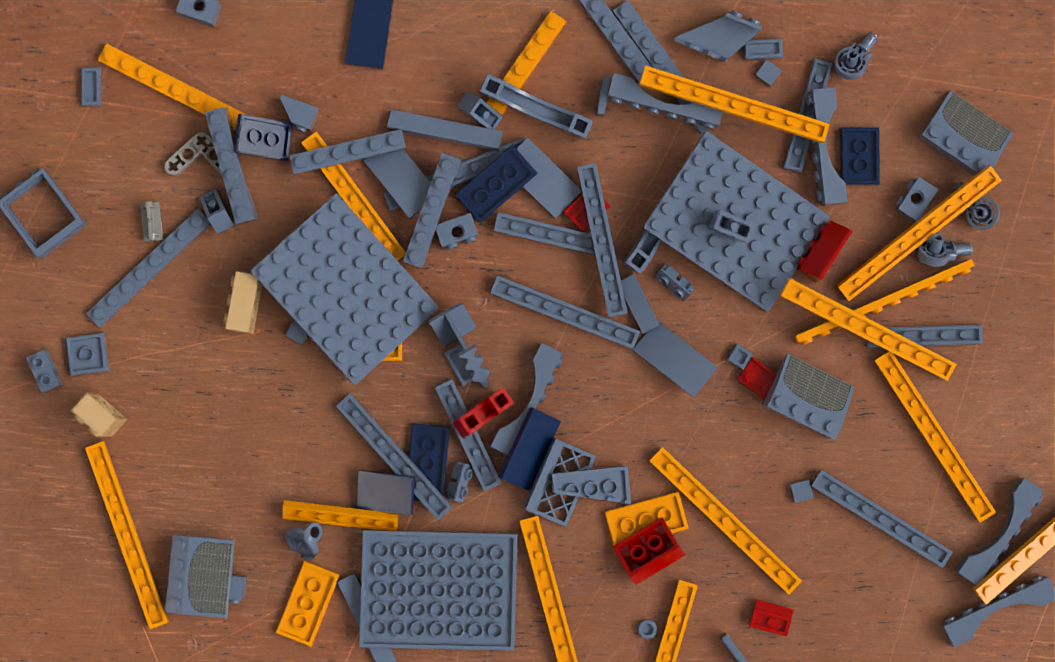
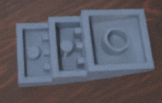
[364,149,431,219]
[633,322,718,398]

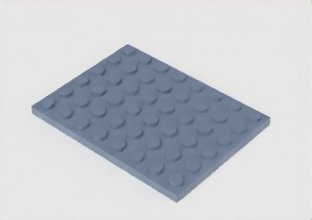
[642,131,830,312]
[250,193,439,386]
[359,530,517,651]

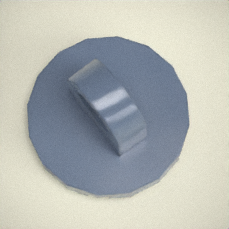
[285,522,322,560]

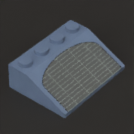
[918,91,1014,176]
[762,354,855,440]
[165,535,235,618]

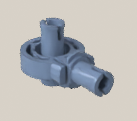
[834,32,878,80]
[952,181,1000,230]
[917,234,973,267]

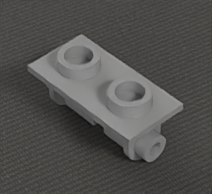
[140,201,163,242]

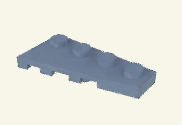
[551,466,631,504]

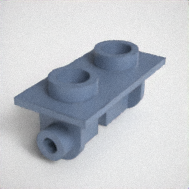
[655,264,694,301]
[446,461,473,502]

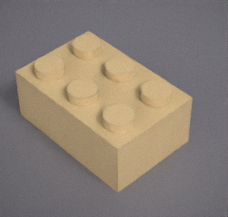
[223,272,262,334]
[72,393,127,437]

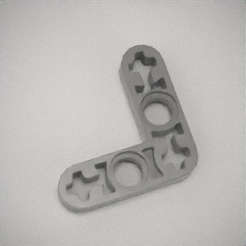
[165,132,222,176]

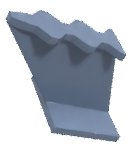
[674,10,762,63]
[428,302,490,388]

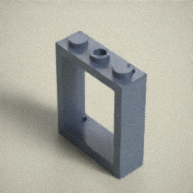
[0,168,87,259]

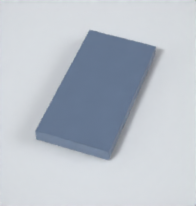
[517,138,582,218]

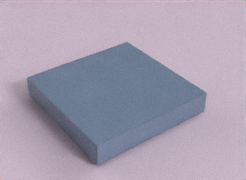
[65,333,109,376]

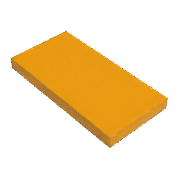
[604,492,689,546]
[275,561,340,647]

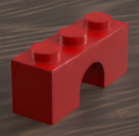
[452,387,514,438]

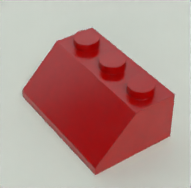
[798,221,853,283]
[613,517,685,585]

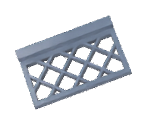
[523,438,596,527]

